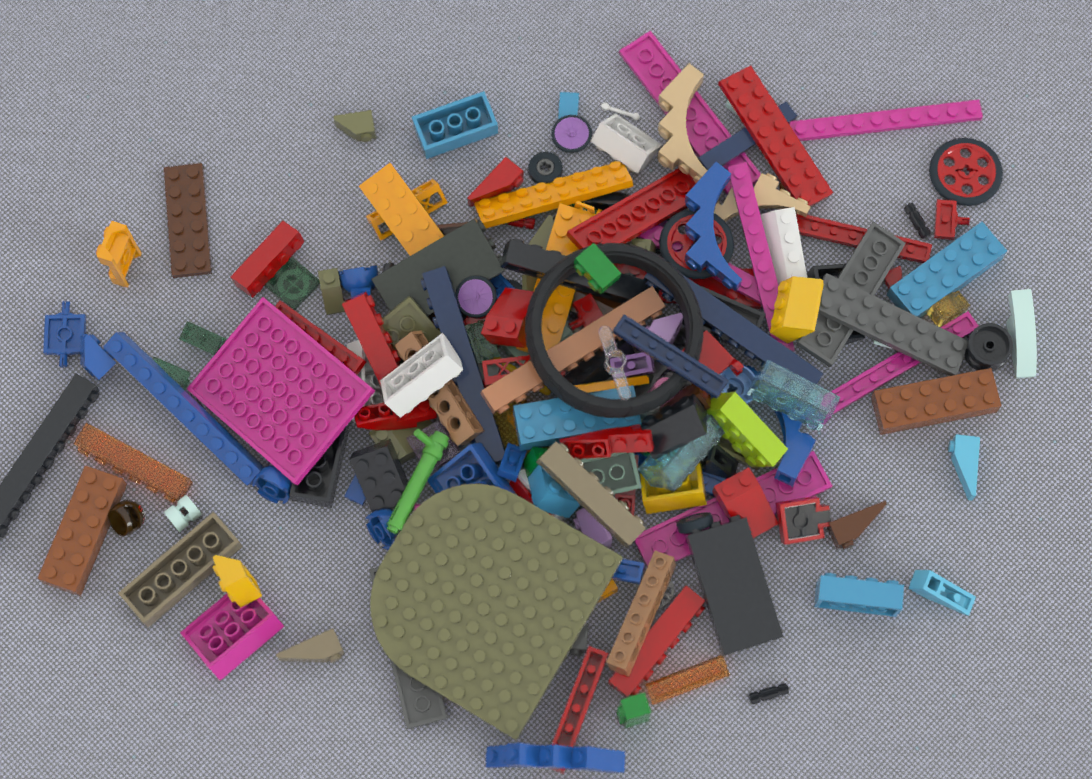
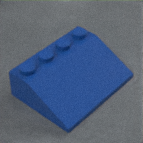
[428,442,517,495]

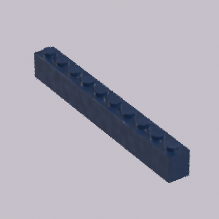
[420,266,505,462]
[644,272,824,395]

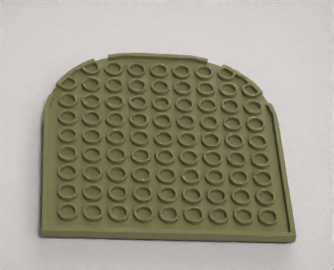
[370,484,624,740]

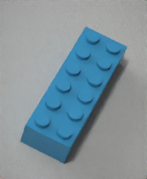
[887,221,1007,318]
[513,385,642,451]

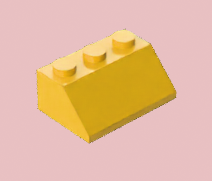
[770,276,824,344]
[640,458,707,514]

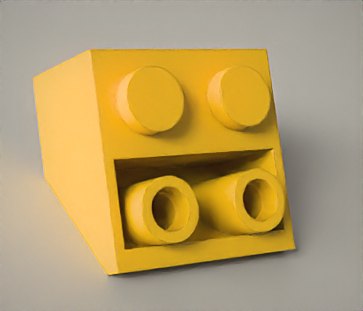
[213,555,262,608]

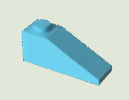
[948,434,980,500]
[908,570,976,616]

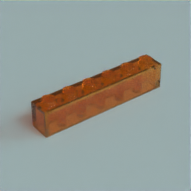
[74,423,193,503]

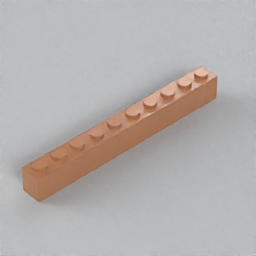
[481,286,665,414]

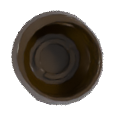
[108,500,145,536]

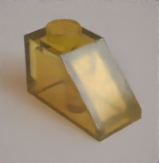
[927,291,971,327]

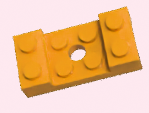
[96,221,142,288]

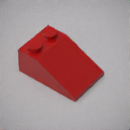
[481,288,534,348]
[712,467,779,539]

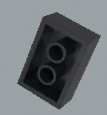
[349,439,408,512]

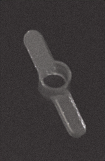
[599,326,631,401]

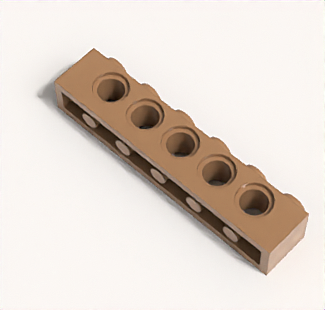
[394,331,484,446]
[606,551,677,677]

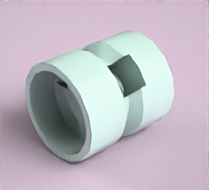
[164,495,202,532]

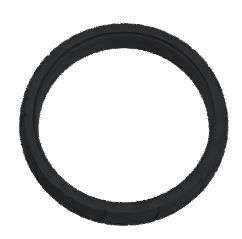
[525,243,703,418]

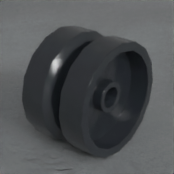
[964,323,1013,372]

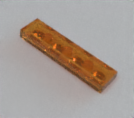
[645,655,730,705]

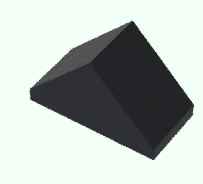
[703,442,739,479]

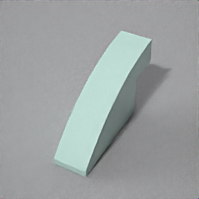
[1006,289,1037,379]

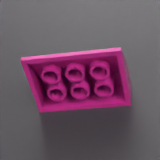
[180,594,284,680]

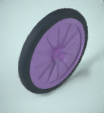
[551,115,592,153]
[455,276,497,318]

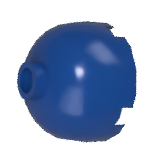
[338,265,378,293]
[252,465,292,504]
[366,509,399,550]

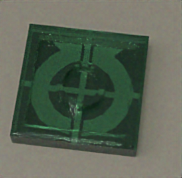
[265,256,320,310]

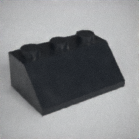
[641,394,707,460]

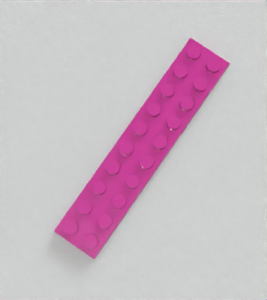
[619,31,761,195]
[634,451,832,567]

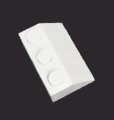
[591,114,662,173]

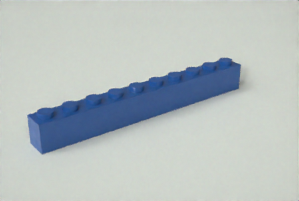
[103,332,264,486]

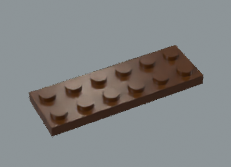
[164,163,212,278]

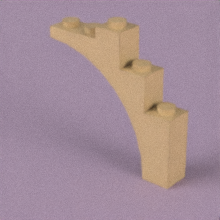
[658,63,708,183]
[685,173,810,244]

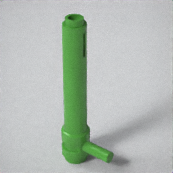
[387,429,449,534]

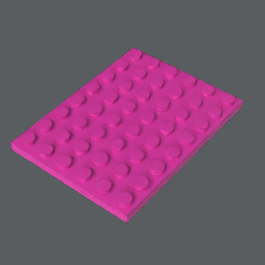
[187,297,375,486]

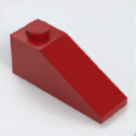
[467,157,524,207]

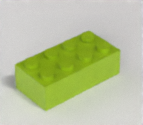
[707,392,788,467]

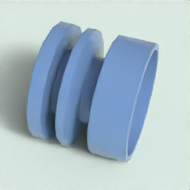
[711,366,758,404]

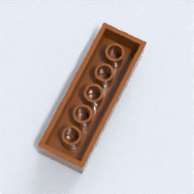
[871,368,1002,435]
[37,465,127,597]

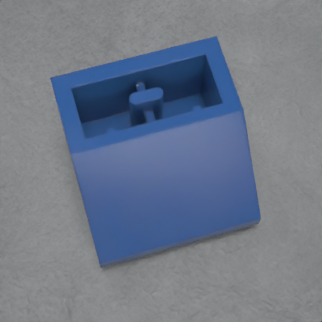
[80,334,116,380]

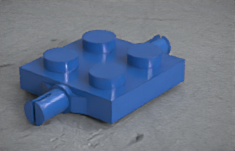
[43,301,86,368]

